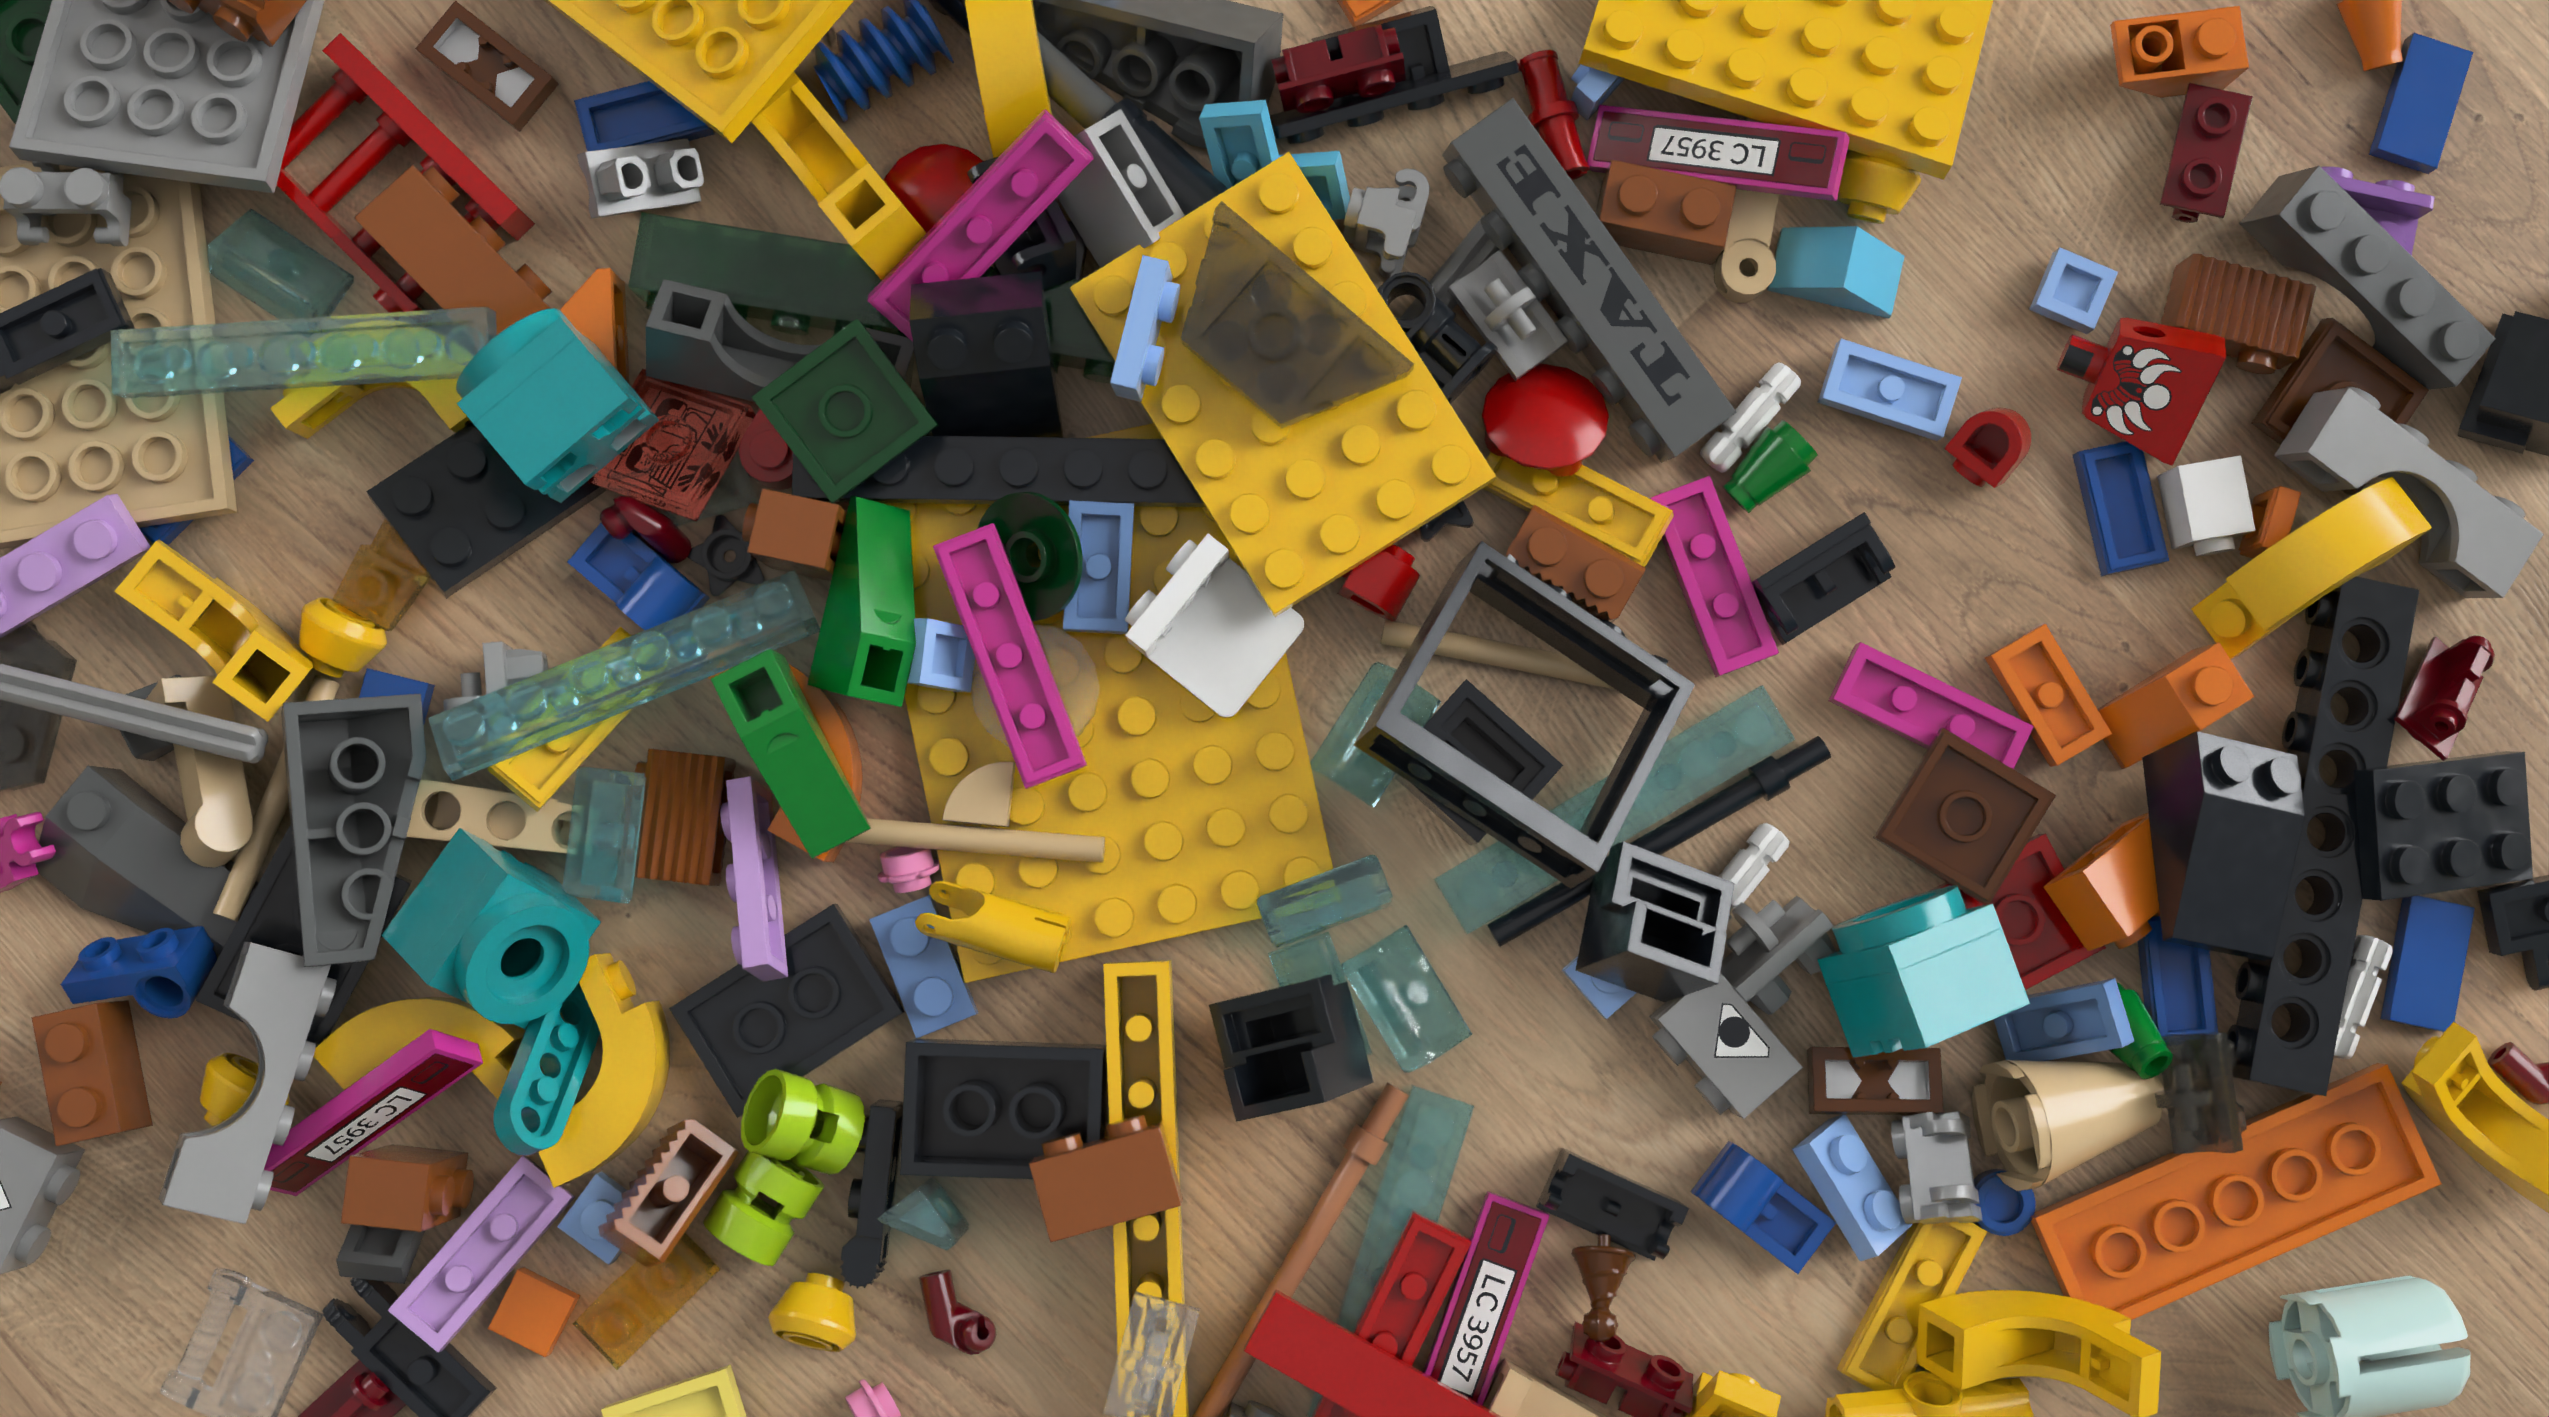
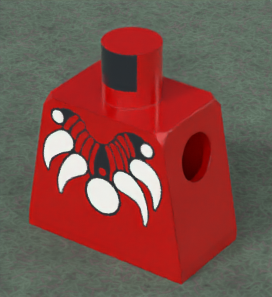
[2057,317,2226,466]

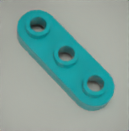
[493,983,600,1156]

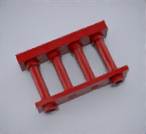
[276,33,535,329]

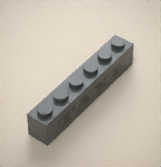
[1442,98,1737,463]

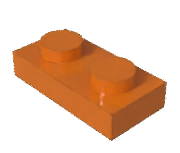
[1985,624,2112,767]

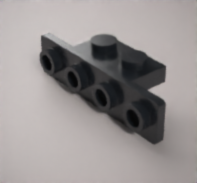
[1270,6,1519,144]

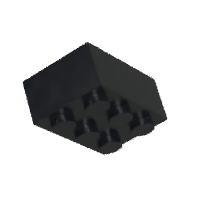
[900,1038,1107,1179]

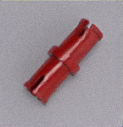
[1518,50,1590,181]

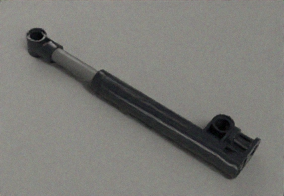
[929,0,1498,405]

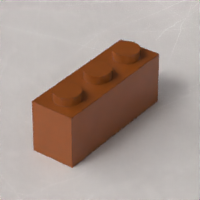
[354,164,552,348]

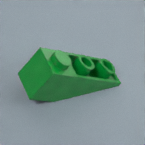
[807,496,916,707]
[711,649,871,859]

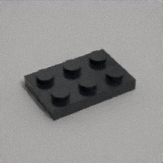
[366,422,606,599]
[2354,751,2533,901]
[195,825,412,1047]
[669,904,905,1118]

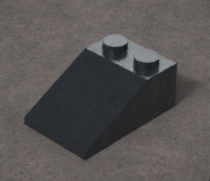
[909,271,1064,438]
[2142,731,2305,961]

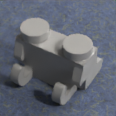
[0,161,132,246]
[1343,168,1430,279]
[1891,1111,1982,1225]

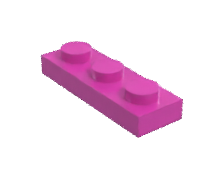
[1650,476,1779,677]
[1828,642,2034,770]

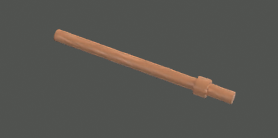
[1192,1082,1410,1417]

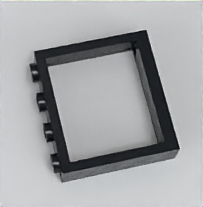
[1353,541,1695,888]

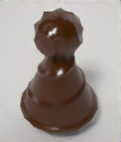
[1571,1234,1636,1342]

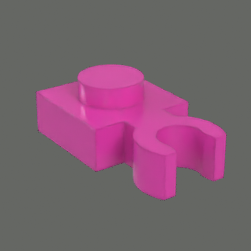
[0,812,56,893]

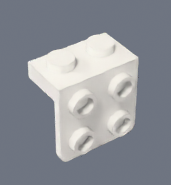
[1125,533,1304,718]

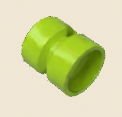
[741,1069,865,1175]
[703,1150,825,1266]

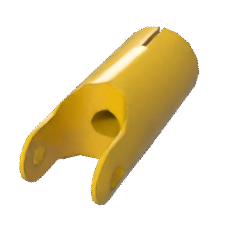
[915,881,1071,974]

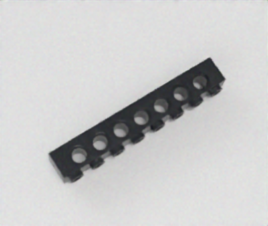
[2223,576,2419,1096]

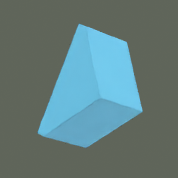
[1767,226,1905,319]

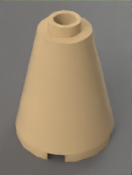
[1972,1060,2166,1191]

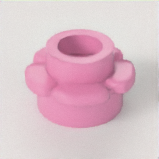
[877,847,939,893]
[845,1379,901,1417]

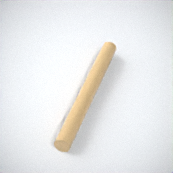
[1380,619,1616,690]
[213,675,340,922]
[846,818,1105,863]

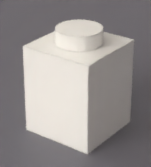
[2157,455,2256,557]

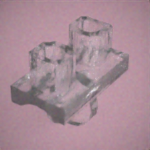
[1103,1291,1200,1417]

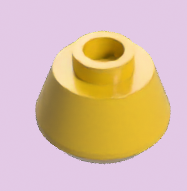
[1838,150,1921,224]
[299,597,387,678]
[199,1053,290,1126]
[768,1273,856,1352]

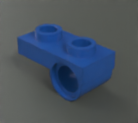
[567,522,710,646]
[60,926,217,1019]
[1690,1141,1836,1274]

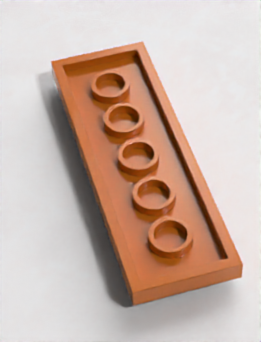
[2031,1063,2442,1320]

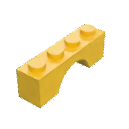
[751,72,926,280]

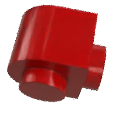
[1944,407,2031,488]
[739,409,793,490]
[1337,544,1420,621]

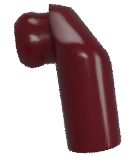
[600,496,692,563]
[2488,1042,2549,1105]
[919,1270,996,1355]

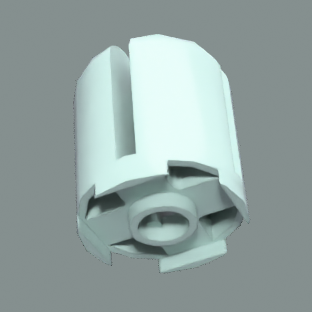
[2269,1276,2471,1417]

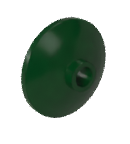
[977,492,1083,621]

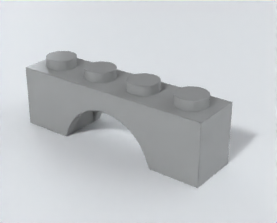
[2274,387,2544,598]
[158,942,337,1224]

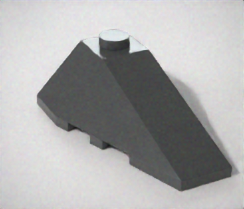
[1033,0,1283,149]
[281,694,426,967]
[35,765,259,959]

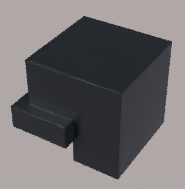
[2458,311,2549,456]
[1395,679,1563,845]
[1576,841,1735,1002]
[1209,974,1374,1122]

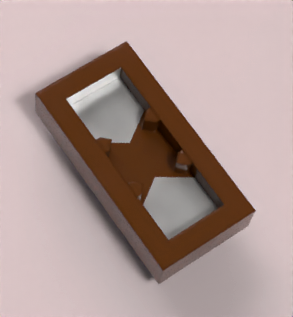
[415,1,559,132]
[1807,1047,1944,1115]

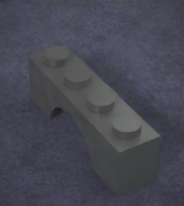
[2240,166,2496,390]
[646,279,915,402]

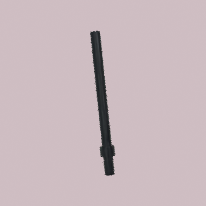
[1487,736,1831,947]

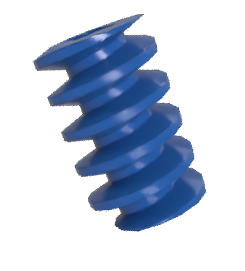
[813,0,954,122]

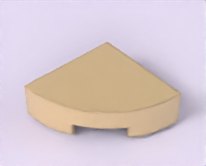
[942,762,1016,827]

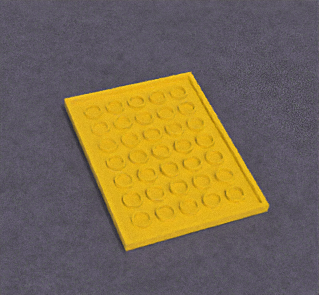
[883,423,1340,983]

